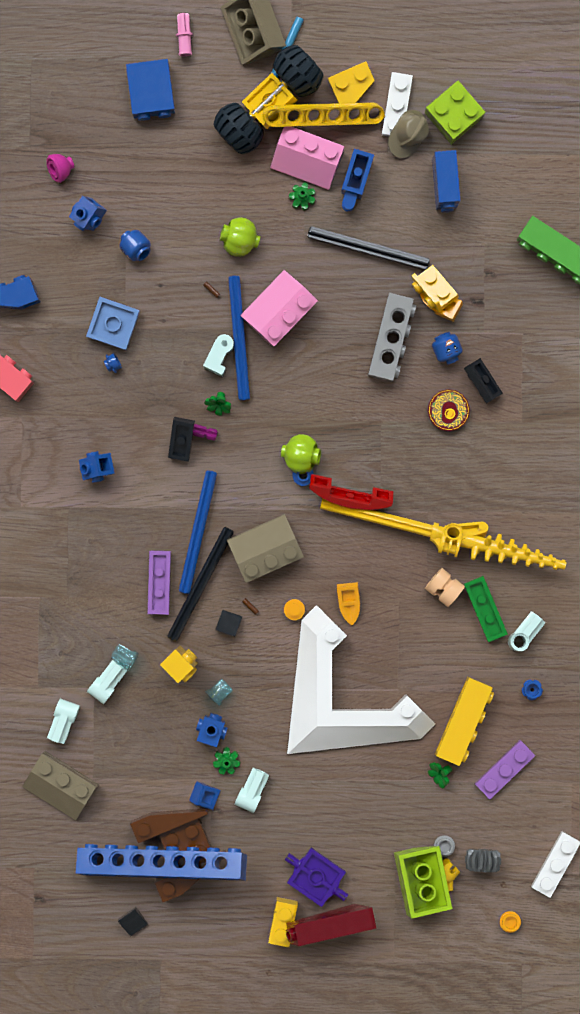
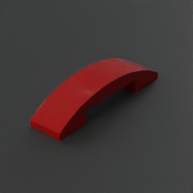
[309,474,393,510]

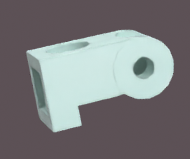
[203,334,234,377]

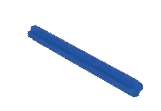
[228,276,250,401]
[179,470,217,594]

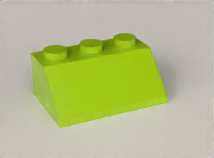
[394,846,452,919]

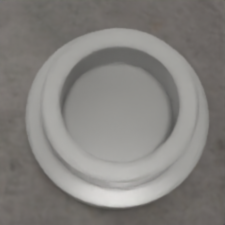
[434,835,455,857]

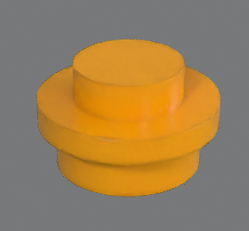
[284,599,305,620]
[500,911,521,933]

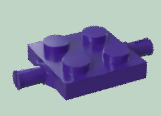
[285,847,348,907]

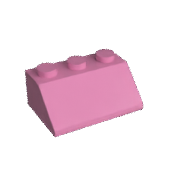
[270,126,344,190]
[240,270,318,346]

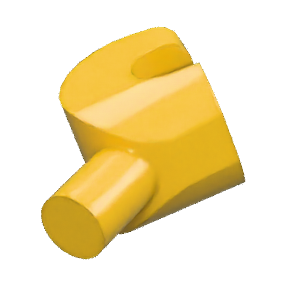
[442,858,460,891]

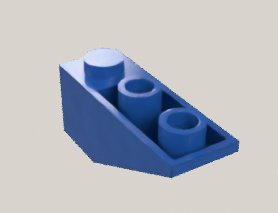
[0,275,41,310]

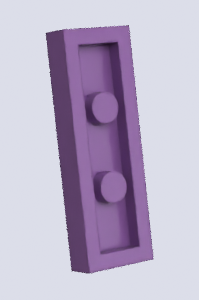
[148,551,171,615]
[474,740,535,799]

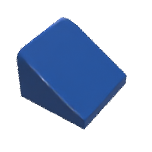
[190,781,221,810]

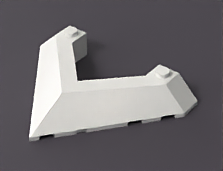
[287,605,435,754]

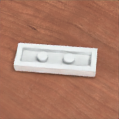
[382,72,413,137]
[531,831,580,898]

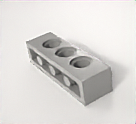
[368,293,416,382]

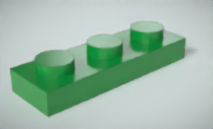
[463,576,508,642]

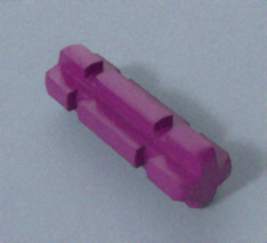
[193,424,218,441]

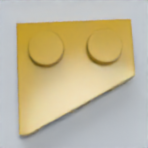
[328,61,375,103]

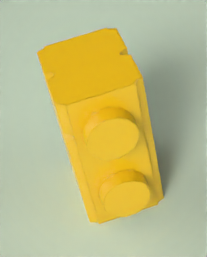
[268,897,298,947]

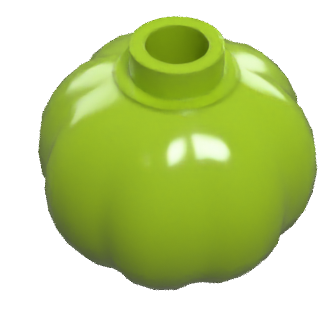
[220,217,260,257]
[281,434,321,474]

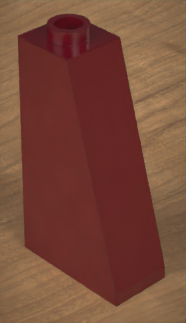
[286,904,376,946]

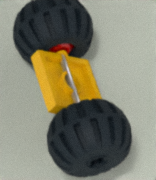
[213,45,324,154]

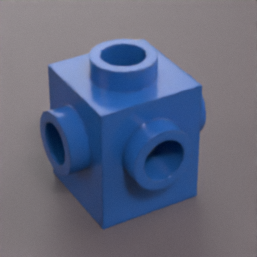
[69,196,107,231]
[79,451,115,483]
[196,713,228,748]

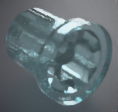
[111,644,139,671]
[205,678,233,707]

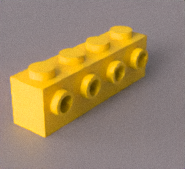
[160,645,197,683]
[435,676,494,766]

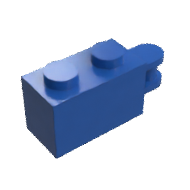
[341,149,374,212]

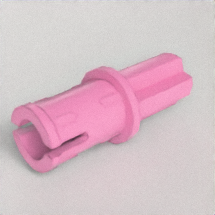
[176,13,193,57]

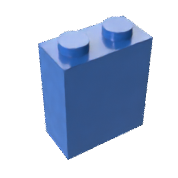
[126,59,175,121]
[432,150,460,213]

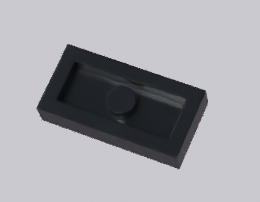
[464,358,503,404]
[168,417,195,462]

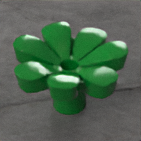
[288,183,316,210]
[204,392,231,416]
[213,747,241,775]
[428,762,452,789]

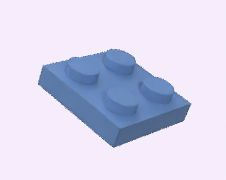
[86,297,140,351]

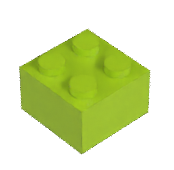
[424,80,486,145]

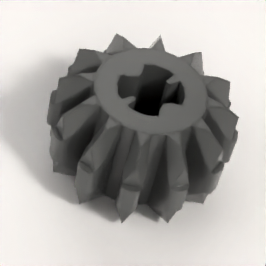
[465,848,501,873]

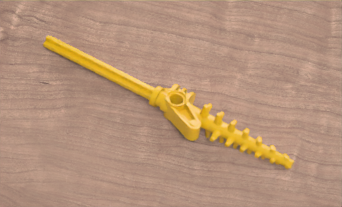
[320,498,567,570]

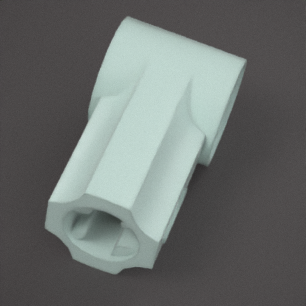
[508,611,546,651]
[87,660,127,704]
[47,698,80,744]
[234,767,269,813]

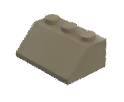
[221,0,286,65]
[227,514,304,583]
[23,751,98,820]

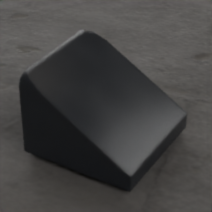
[215,610,243,637]
[118,907,148,936]

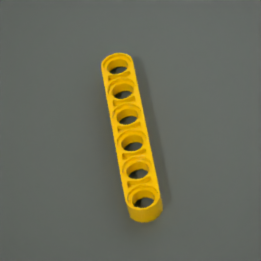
[262,103,385,127]

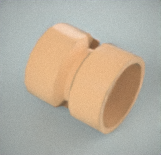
[425,568,465,607]

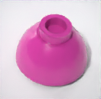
[46,154,74,183]

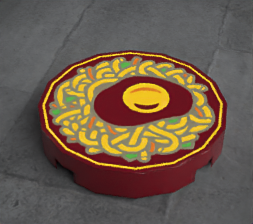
[427,389,470,431]

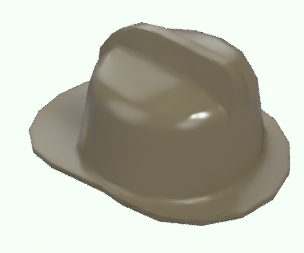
[388,110,429,158]

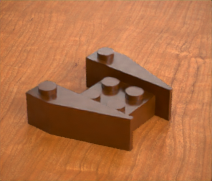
[130,808,226,902]

